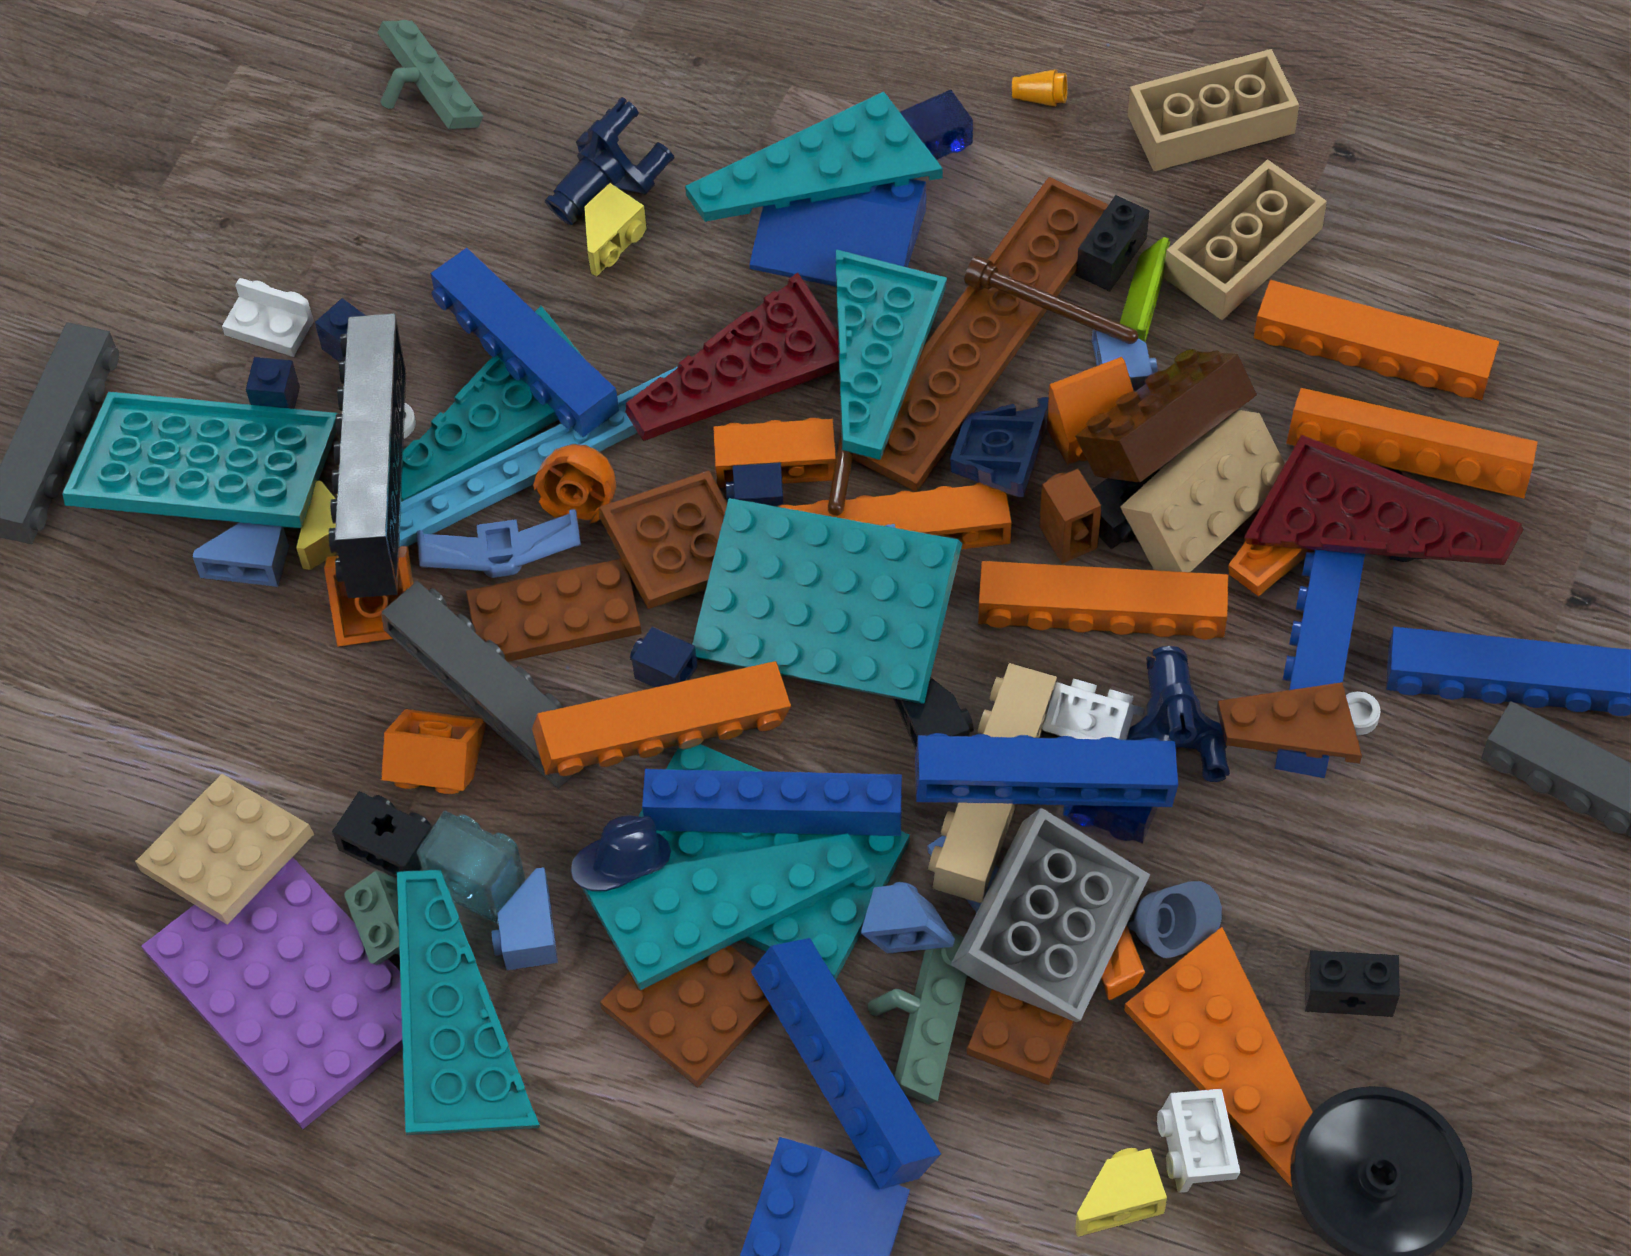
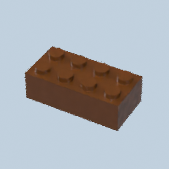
[1075,349,1257,482]

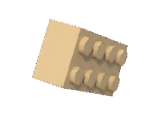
[1128,49,1299,171]
[1163,159,1327,320]
[1120,410,1285,572]

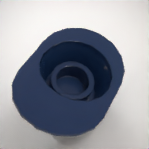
[571,815,671,891]

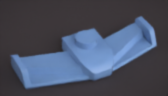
[416,509,581,578]

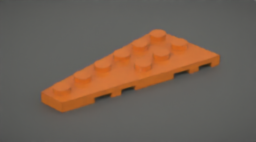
[1124,927,1313,1187]

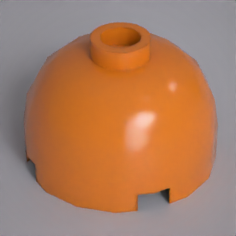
[533,444,616,524]

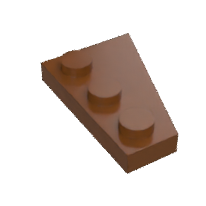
[1217,682,1362,764]

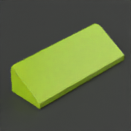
[1120,237,1170,342]

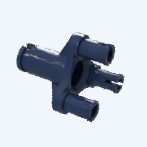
[545,97,675,225]
[1126,646,1230,782]

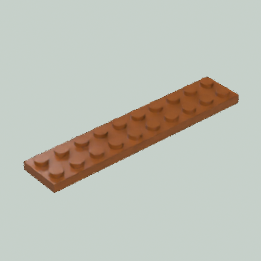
[852,177,1108,492]

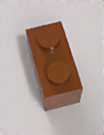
[1039,469,1101,564]

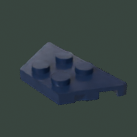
[950,397,1049,497]

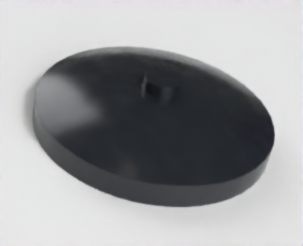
[1290,1086,1472,1256]

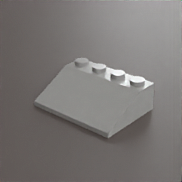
[951,808,1150,1022]

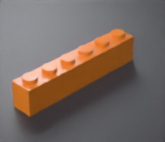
[1254,280,1499,401]
[1286,388,1538,498]
[777,483,1011,549]
[978,561,1228,640]
[532,661,791,776]

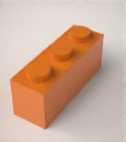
[714,418,836,488]

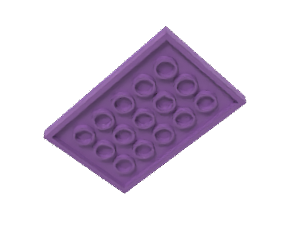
[141,857,403,1130]

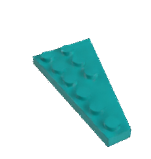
[685,92,943,222]
[835,249,947,460]
[401,306,585,502]
[582,833,869,990]
[397,870,540,1135]

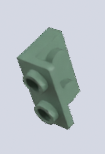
[344,871,400,965]

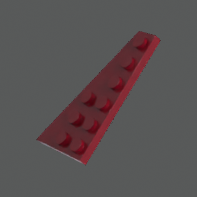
[625,272,839,441]
[1244,435,1524,565]

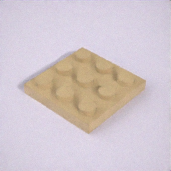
[135,774,314,925]

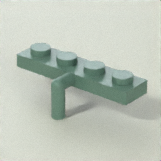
[377,20,484,129]
[868,931,967,1105]

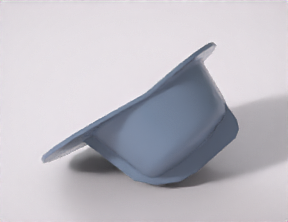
[1127,881,1222,958]

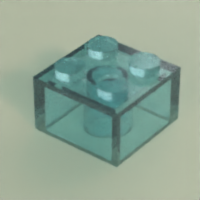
[417,810,526,925]

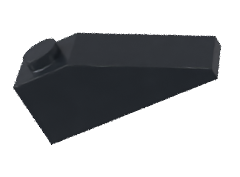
[893,677,974,750]

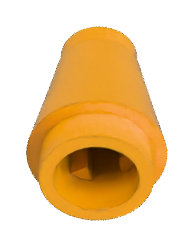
[1012,69,1068,107]

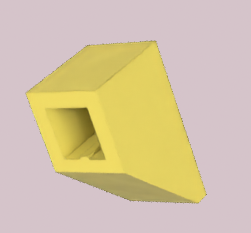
[584,183,647,277]

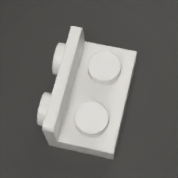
[222,278,314,357]
[1042,678,1145,740]
[1157,1089,1240,1193]

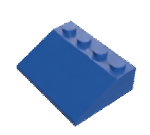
[749,179,926,287]
[740,1137,910,1256]

